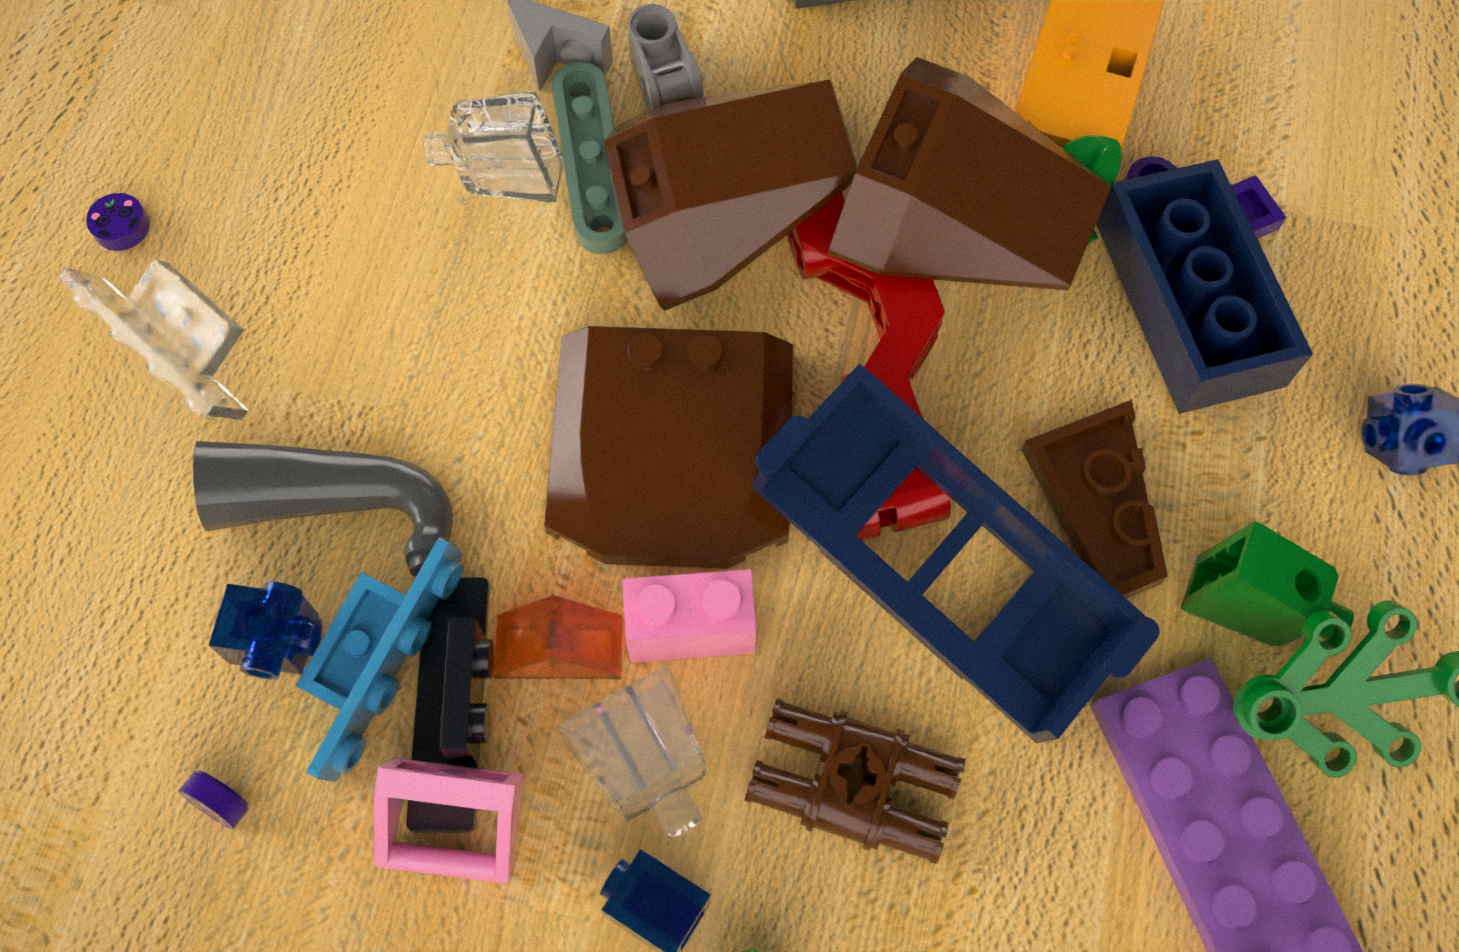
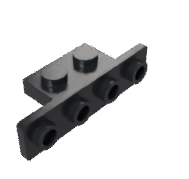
[406,577,494,833]

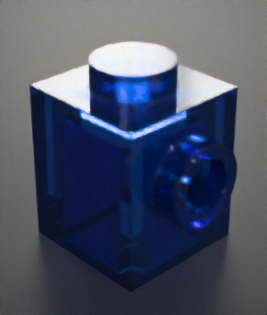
[600,849,711,952]

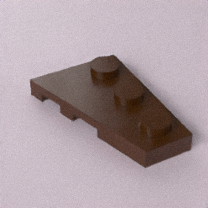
[1021,400,1168,599]

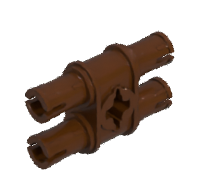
[744,698,966,864]

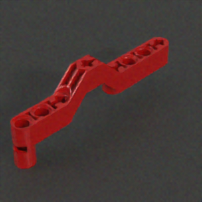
[787,192,951,541]

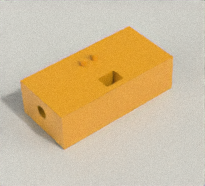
[1015,0,1164,150]

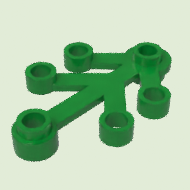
[1233,600,1459,777]

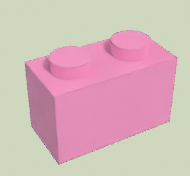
[622,569,757,663]

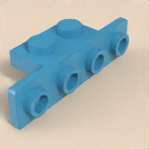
[296,537,463,782]

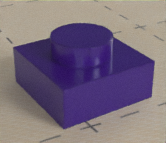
[1231,175,1287,239]

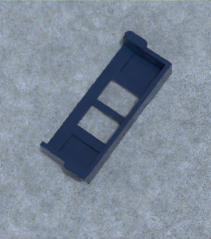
[750,363,1160,743]

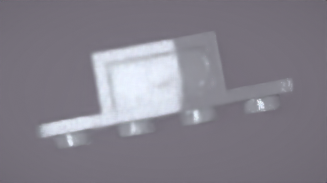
[58,259,249,420]

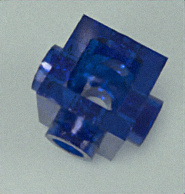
[1361,384,1459,475]
[209,582,322,680]

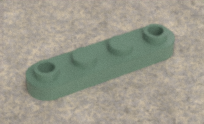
[552,62,627,254]

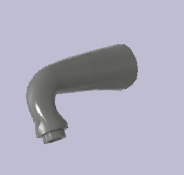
[193,441,453,577]

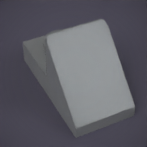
[507,0,613,91]

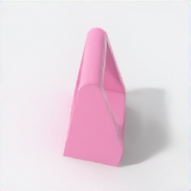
[374,758,525,884]

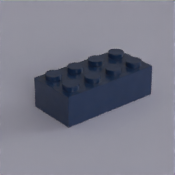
[1096,159,1313,414]

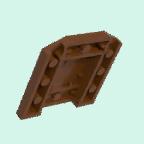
[544,326,793,568]

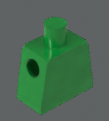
[1180,521,1354,646]

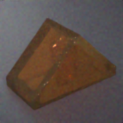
[493,595,623,680]

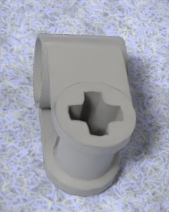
[628,4,704,111]

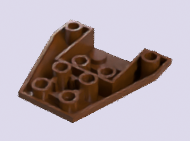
[828,57,1111,290]
[604,80,858,311]

